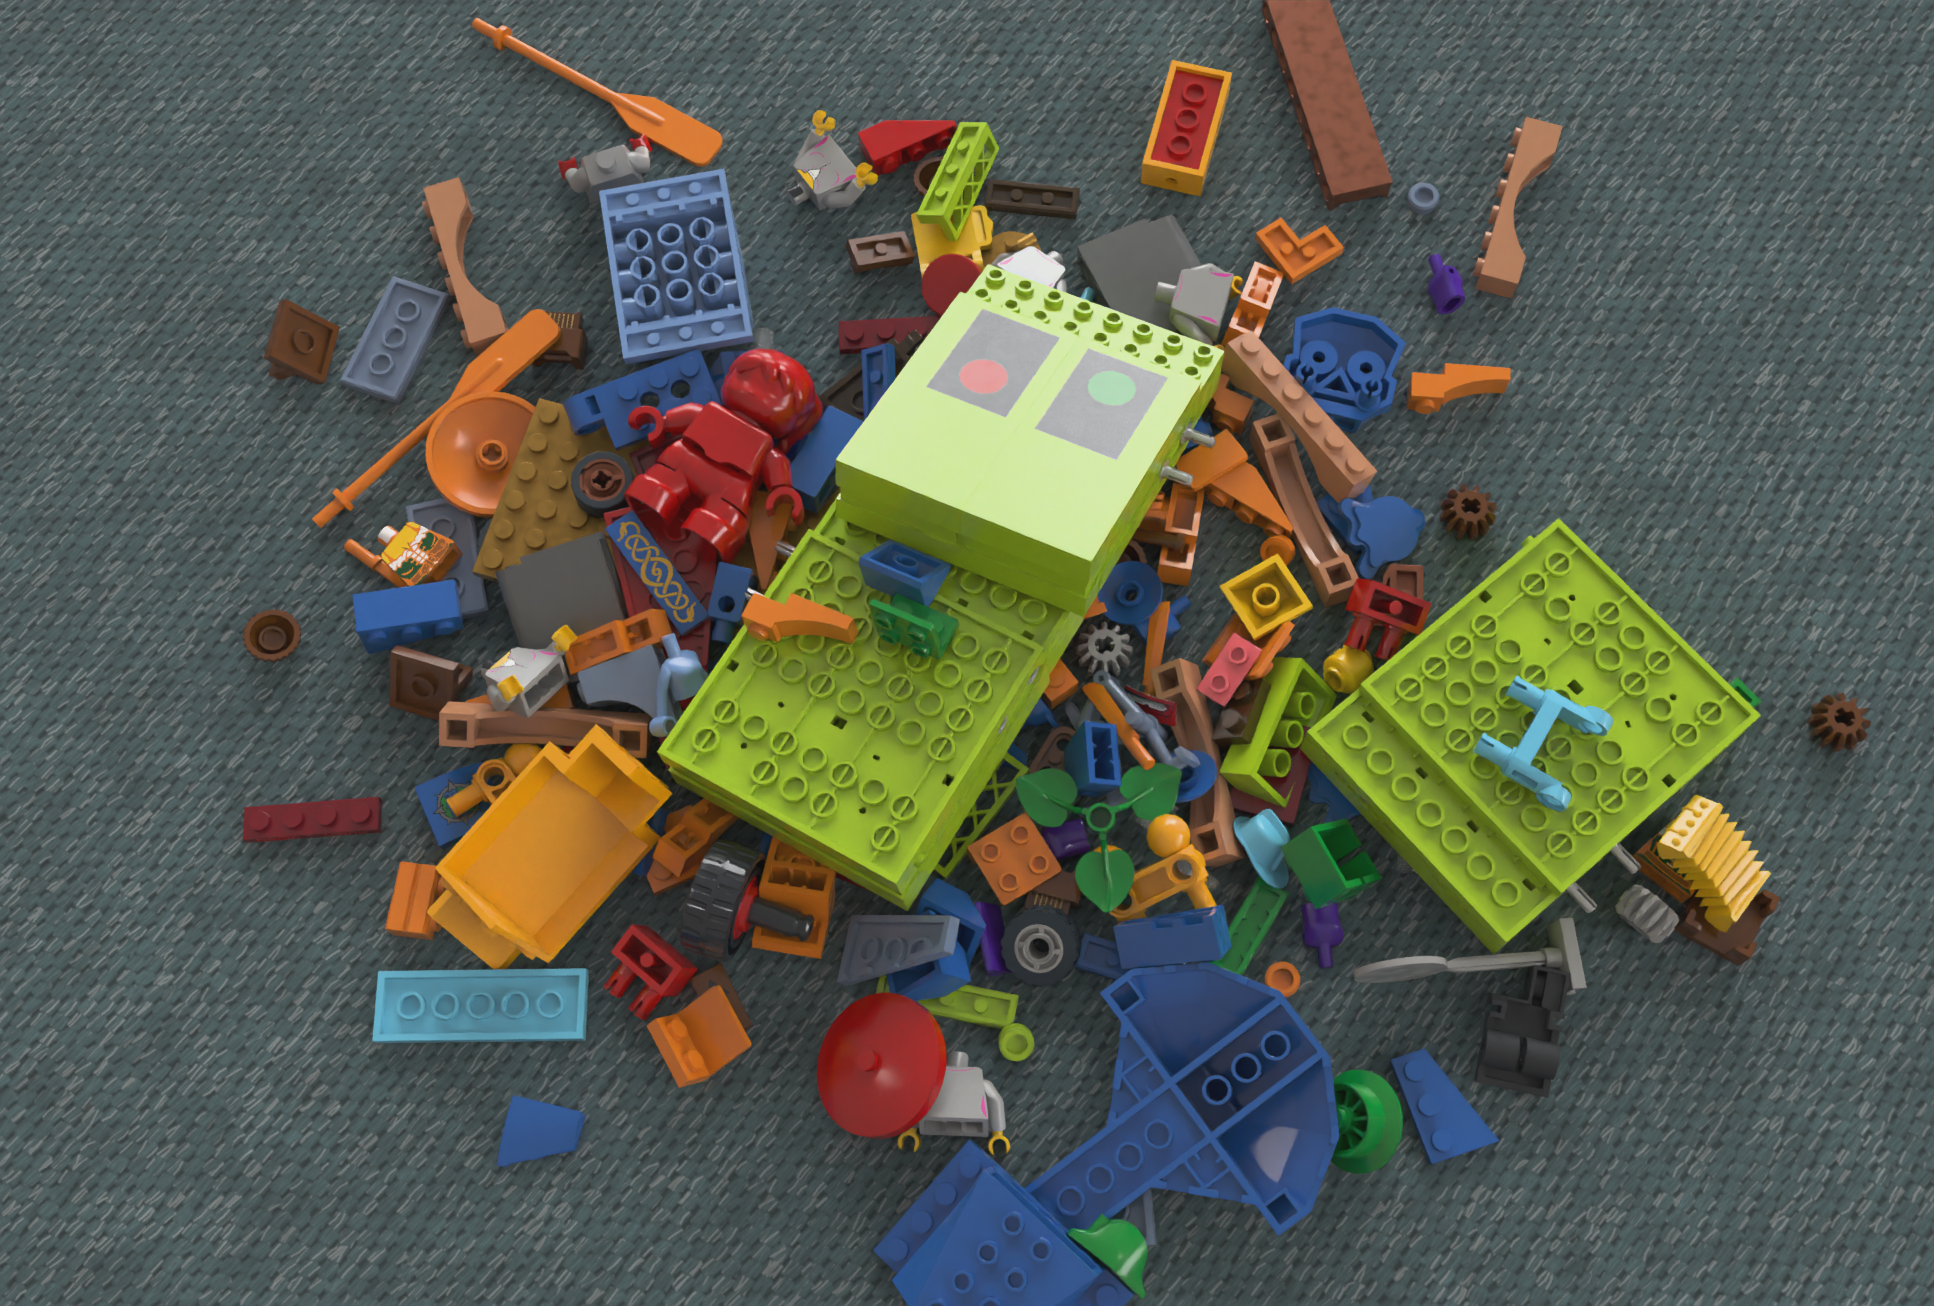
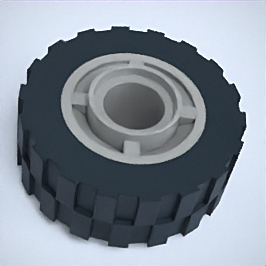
[1001,904,1081,987]

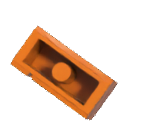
[385,861,446,940]

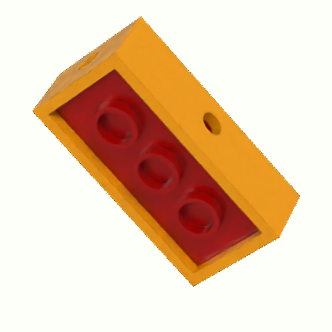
[1141,60,1232,197]

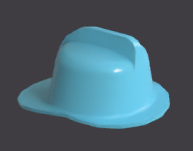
[1233,809,1290,889]

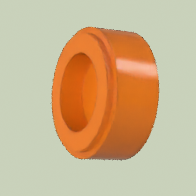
[1260,534,1295,566]
[1264,962,1300,998]

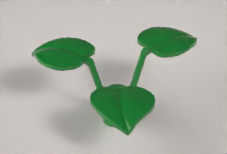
[1016,763,1182,913]

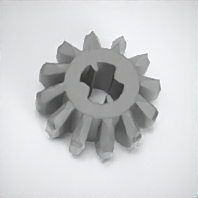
[1076,621,1133,679]
[1615,885,1679,943]

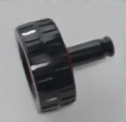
[680,839,815,962]

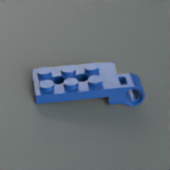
[563,348,722,451]

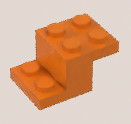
[752,837,837,959]

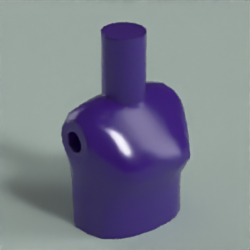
[1427,254,1465,314]
[1041,818,1089,861]
[1301,903,1344,969]

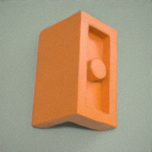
[1176,429,1248,492]

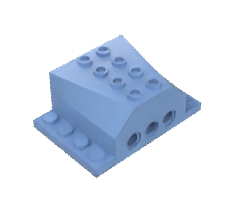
[599,169,754,366]

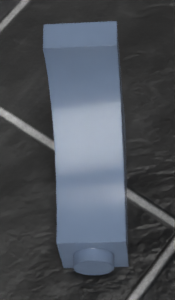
[577,644,683,737]

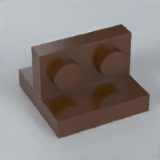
[264,299,340,385]
[390,645,473,721]

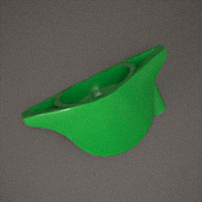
[1067,1214,1148,1299]

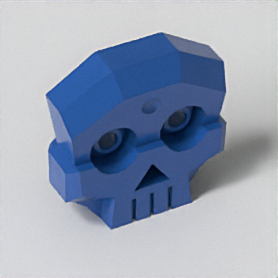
[1283,307,1406,433]

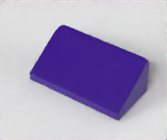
[975,902,1012,977]

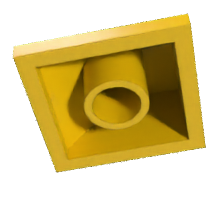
[1220,554,1313,641]

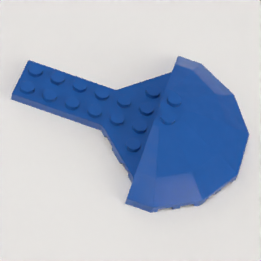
[1024,962,1340,1236]

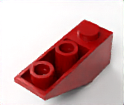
[858,120,957,176]

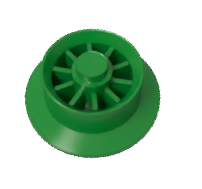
[1331,1070,1403,1174]

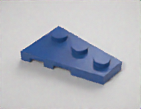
[1389,1048,1499,1165]

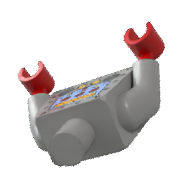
[558,133,652,203]

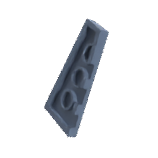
[837,915,960,986]

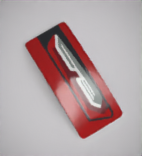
[1125,685,1176,726]

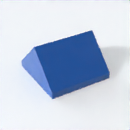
[859,539,951,607]

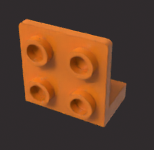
[1202,612,1295,681]
[967,812,1062,906]
[647,985,752,1088]

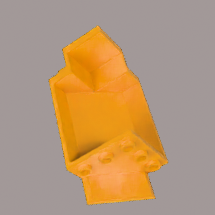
[426,724,672,970]

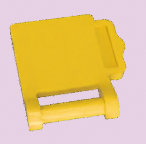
[911,205,993,278]

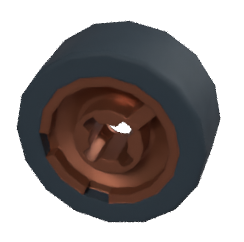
[571,452,634,518]

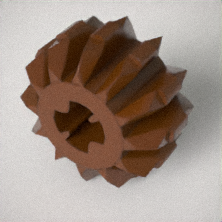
[1439,483,1497,541]
[1807,692,1872,752]

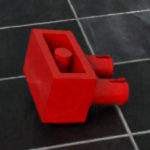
[1344,578,1432,662]
[603,924,698,1021]

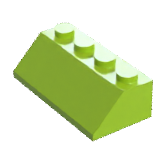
[1219,657,1337,808]

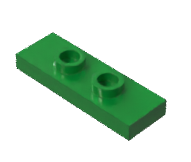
[1209,876,1289,976]

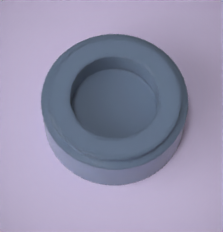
[1407,183,1439,215]

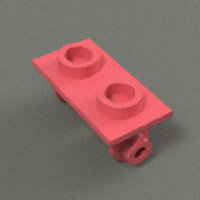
[1197,633,1263,707]

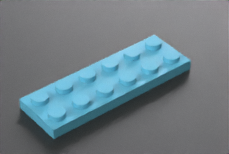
[372,968,589,1043]

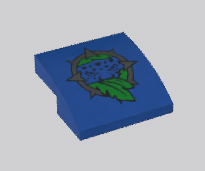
[414,762,494,849]

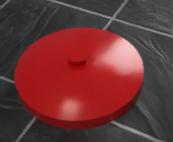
[817,992,947,1139]

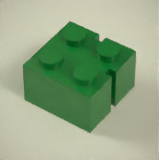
[1281,818,1382,909]

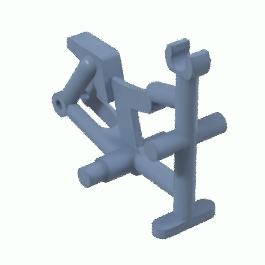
[1065,670,1200,834]

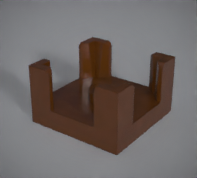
[1674,889,1780,966]

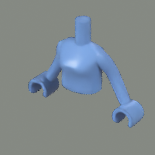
[649,633,709,737]

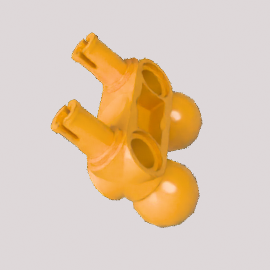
[446,743,542,817]
[1093,814,1217,921]

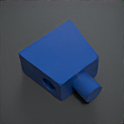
[707,562,759,645]
[1064,721,1122,797]

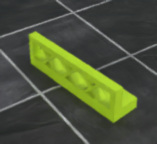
[916,122,999,241]
[934,752,1030,879]

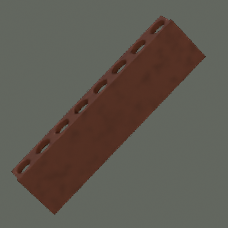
[1261,0,1393,210]

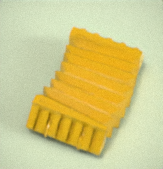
[1657,795,1771,932]

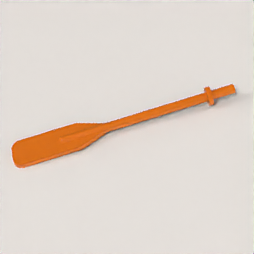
[472,18,723,167]
[312,309,561,528]

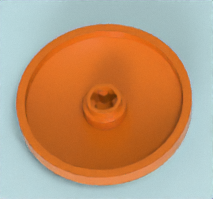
[425,391,536,518]

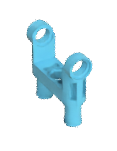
[1473,676,1614,812]

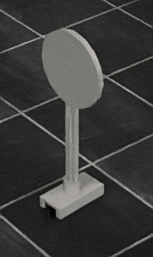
[1353,918,1587,995]

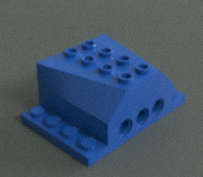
[873,1139,1135,1306]

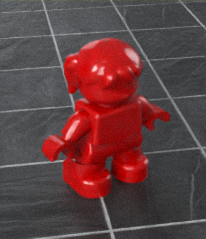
[624,348,823,564]

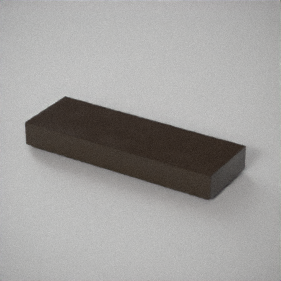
[984,179,1080,220]

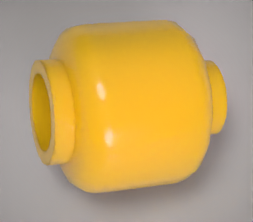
[1323,645,1374,694]

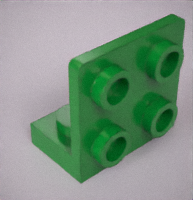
[869,593,959,660]

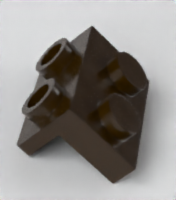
[1212,678,1271,753]

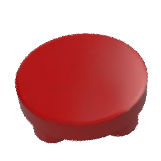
[922,254,982,316]

